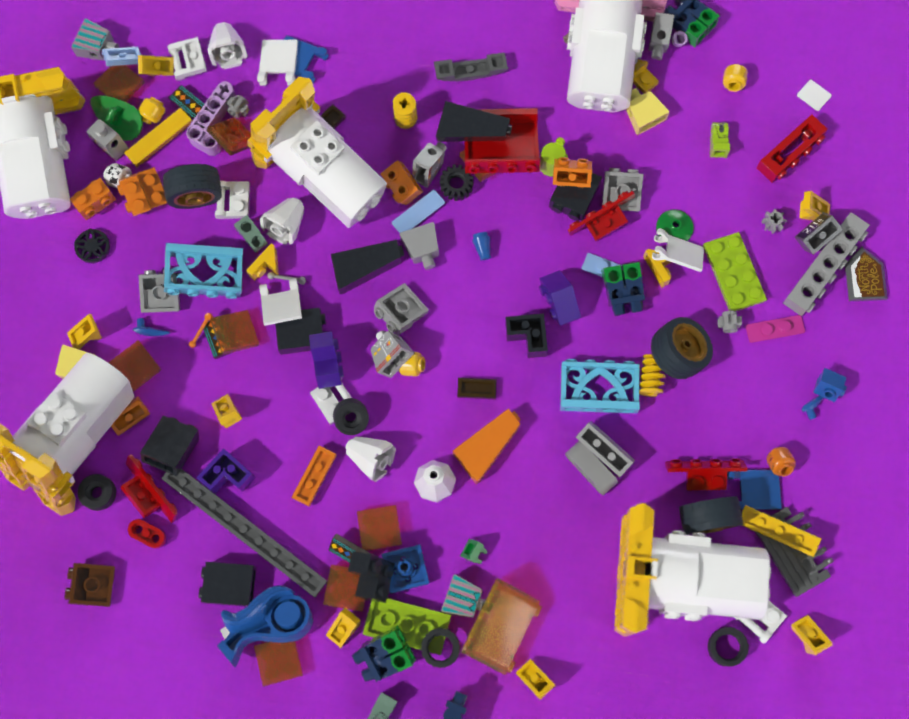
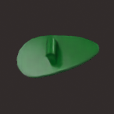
[90,96,143,141]

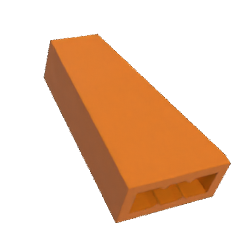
[453,409,521,485]

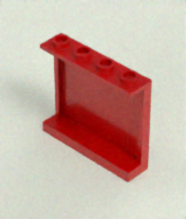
[465,108,540,174]

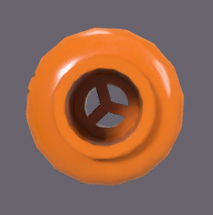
[766,447,796,476]

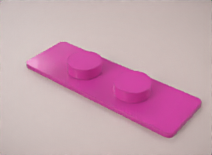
[745,315,805,343]

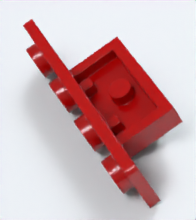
[568,191,635,242]
[121,454,178,523]
[665,458,747,490]

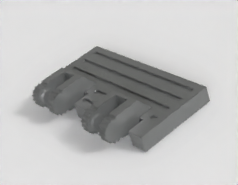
[755,507,834,597]

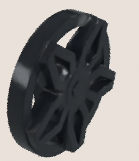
[74,229,110,263]

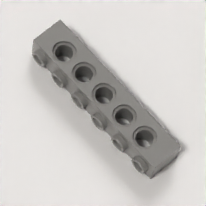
[783,212,869,316]

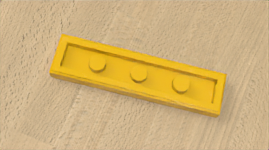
[124,108,192,167]
[742,505,822,557]

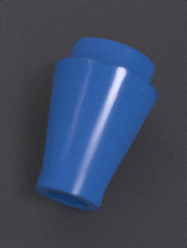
[472,232,491,261]

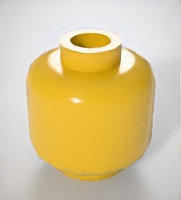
[723,64,748,92]
[138,96,165,125]
[399,352,426,377]

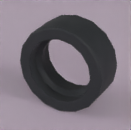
[707,627,749,667]
[421,628,460,668]

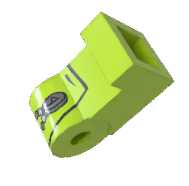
[710,122,730,158]

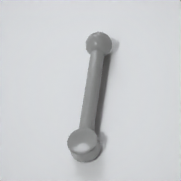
[267,272,306,285]

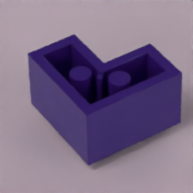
[539,270,581,326]
[309,331,344,389]
[196,448,256,494]

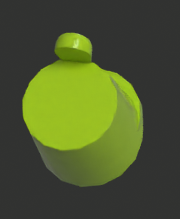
[540,137,568,177]

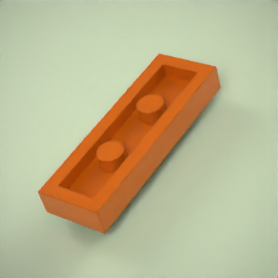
[291,446,337,507]

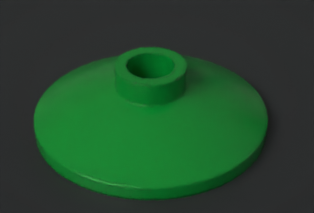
[656,210,694,243]

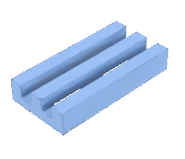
[102,47,141,66]

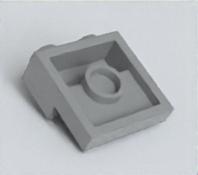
[602,168,643,211]
[138,270,180,313]
[374,283,429,335]

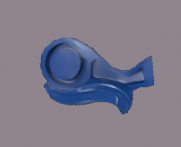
[217,585,313,668]

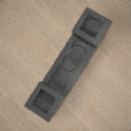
[434,52,508,81]

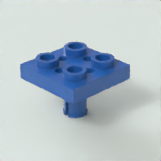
[382,545,429,594]

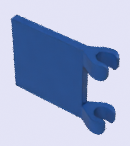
[284,35,329,83]
[727,470,782,510]

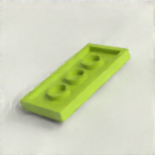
[703,232,767,311]
[363,598,451,655]

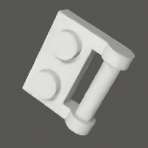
[168,37,207,80]
[215,181,250,219]
[310,378,352,426]
[734,600,787,644]

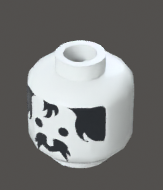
[104,163,132,189]

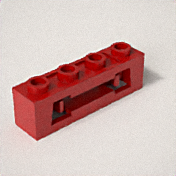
[757,114,828,183]

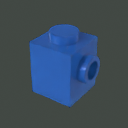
[813,368,847,402]

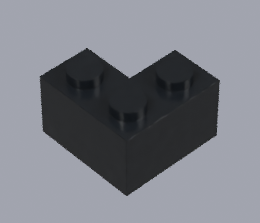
[505,314,548,358]
[348,551,395,603]

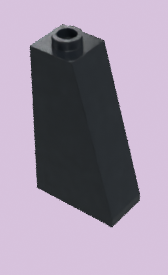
[436,101,513,142]
[331,240,404,295]

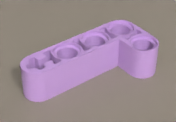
[186,81,236,156]

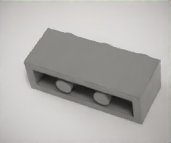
[576,421,635,477]

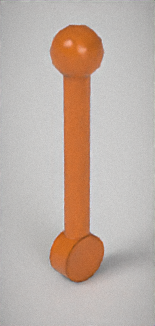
[189,313,213,348]

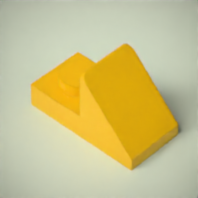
[138,55,174,76]
[633,59,659,94]
[799,191,830,220]
[246,243,279,281]
[643,249,671,288]
[67,314,102,349]
[211,394,242,428]
[326,607,361,648]
[791,615,833,655]
[516,659,555,700]

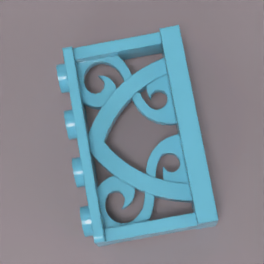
[163,243,243,299]
[560,359,640,414]

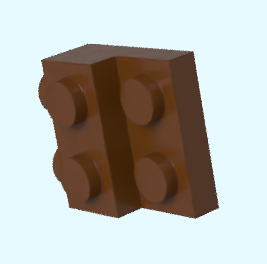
[64,563,115,607]

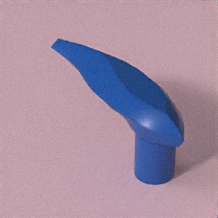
[133,318,170,336]
[802,396,825,420]

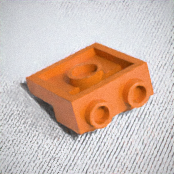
[117,167,167,216]

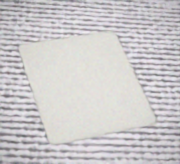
[797,80,832,111]

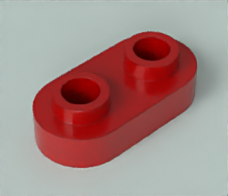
[128,519,166,549]

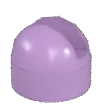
[672,31,687,47]

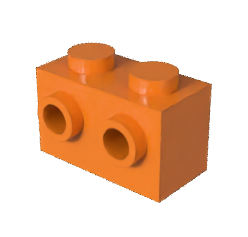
[553,157,592,187]
[380,160,423,205]
[70,178,117,220]

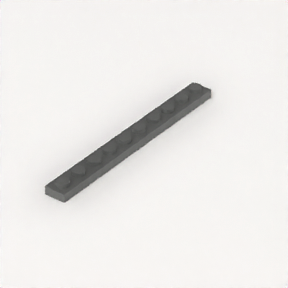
[161,469,328,598]

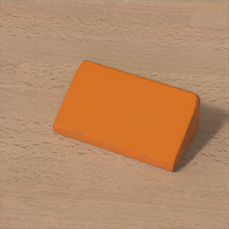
[111,396,150,436]

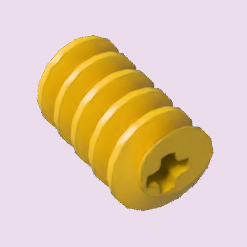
[393,92,417,129]
[639,354,666,397]

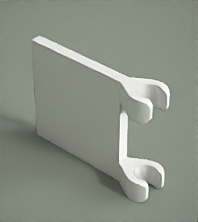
[257,40,298,86]
[652,228,704,272]
[259,278,302,326]

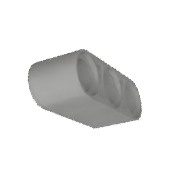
[565,441,618,495]

